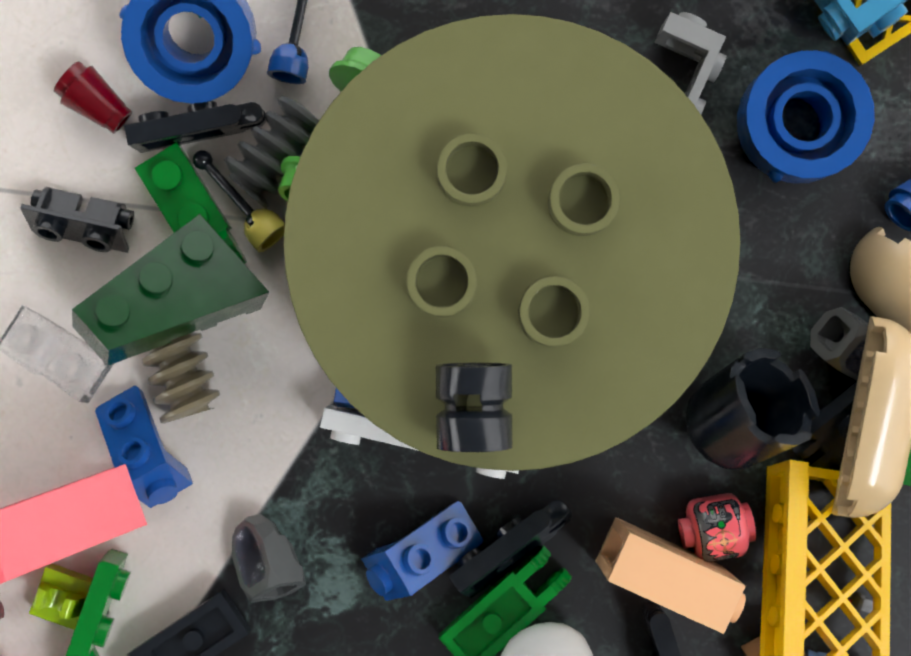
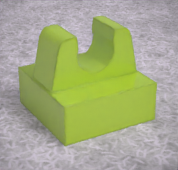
[29,563,93,630]

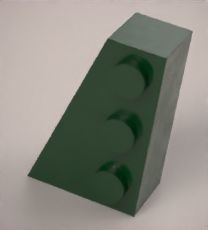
[72,214,269,366]

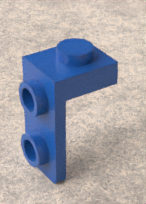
[95,386,193,508]
[361,501,483,601]

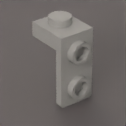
[654,12,727,114]

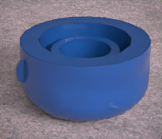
[119,0,261,104]
[737,50,875,183]

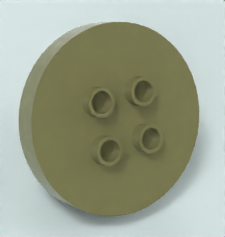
[284,14,740,471]

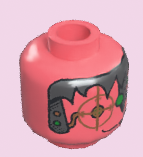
[678,493,756,562]

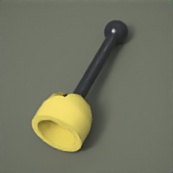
[193,150,285,252]

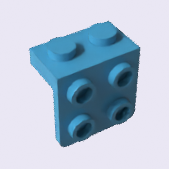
[814,0,909,45]

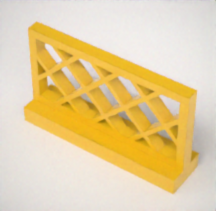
[760,460,891,656]

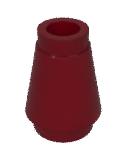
[53,61,132,134]

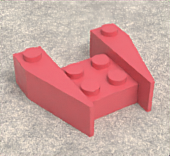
[0,464,147,584]

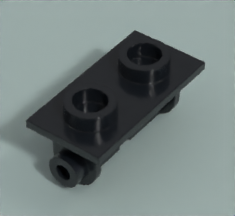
[20,187,134,253]

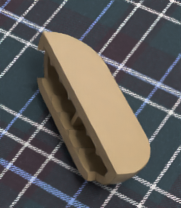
[850,227,911,333]
[832,316,911,518]

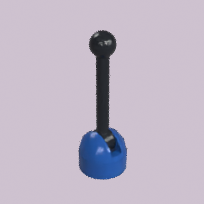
[267,0,309,84]

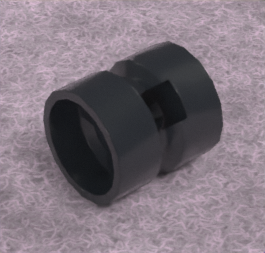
[436,363,512,452]

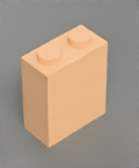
[595,517,746,634]

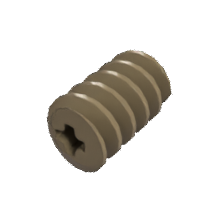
[142,332,220,424]

